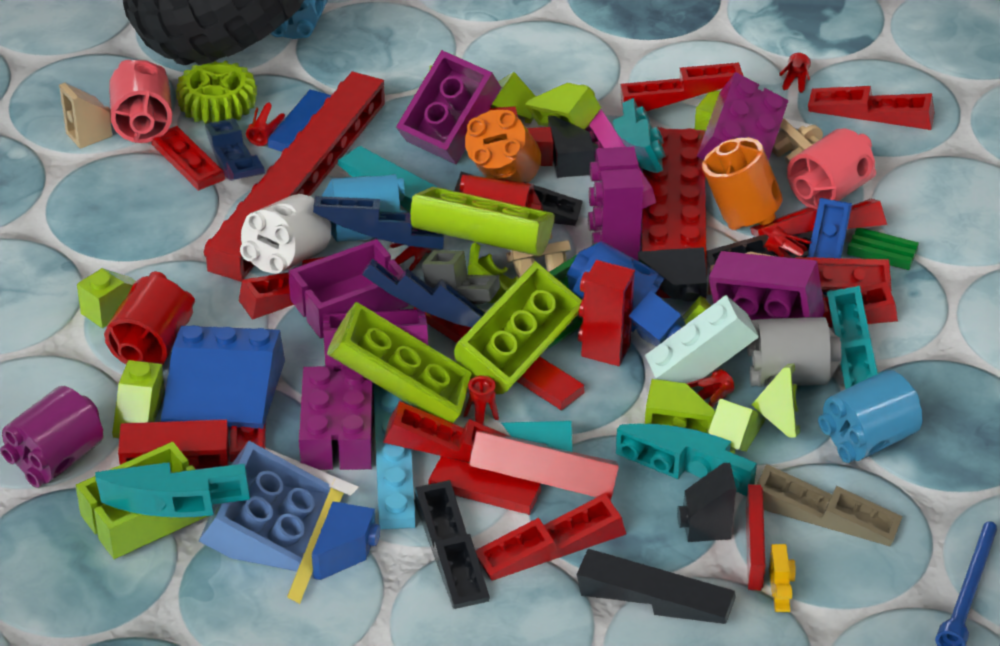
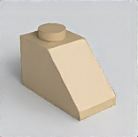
[59,82,113,149]

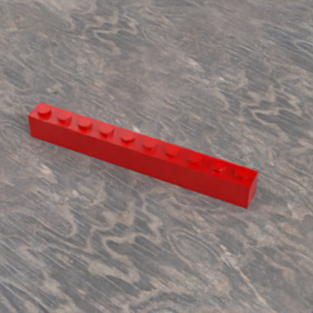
[204,71,385,282]

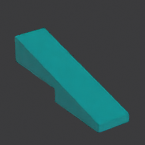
[338,146,439,213]
[827,286,878,389]

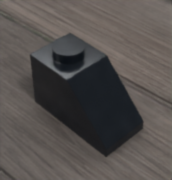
[548,116,598,178]
[638,247,707,302]
[677,462,736,542]

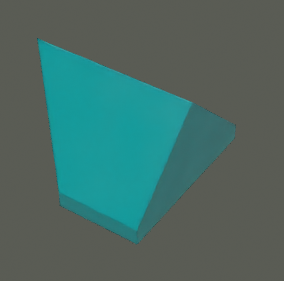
[501,421,572,452]

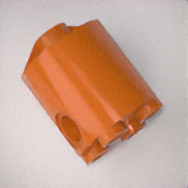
[465,110,541,183]
[702,137,782,230]

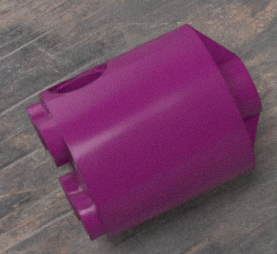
[0,386,104,488]

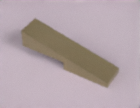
[757,464,903,546]

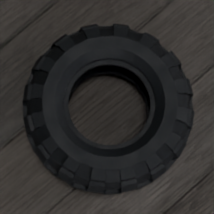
[123,0,305,65]

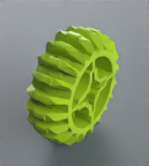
[176,60,257,124]

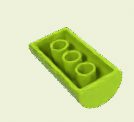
[411,186,555,256]
[454,261,582,394]
[327,302,472,423]

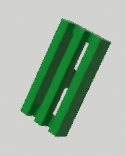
[847,228,919,270]

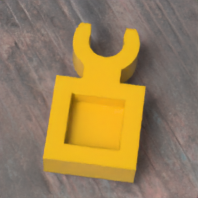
[768,544,796,612]

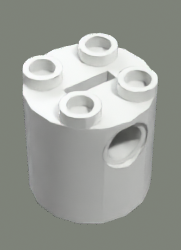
[240,194,331,274]

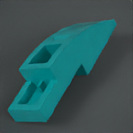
[613,98,666,173]
[616,424,757,496]
[95,462,250,517]

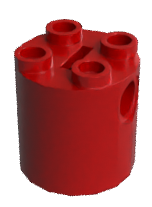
[455,174,543,238]
[104,271,195,365]

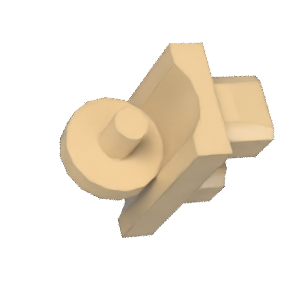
[772,119,823,165]
[506,232,571,278]

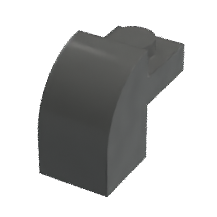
[422,250,500,304]

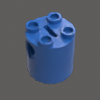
[567,241,664,333]

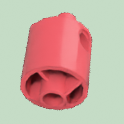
[109,60,172,143]
[787,128,876,209]

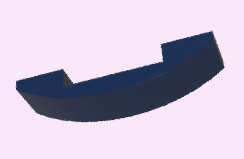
[205,118,265,181]

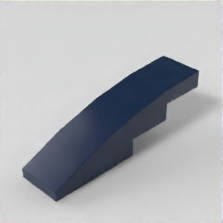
[313,196,444,249]
[362,258,485,328]

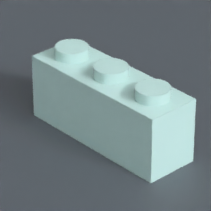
[645,295,759,384]

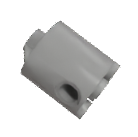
[747,317,841,387]

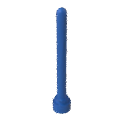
[935,521,997,646]

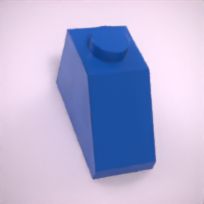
[629,291,686,347]
[312,501,381,580]

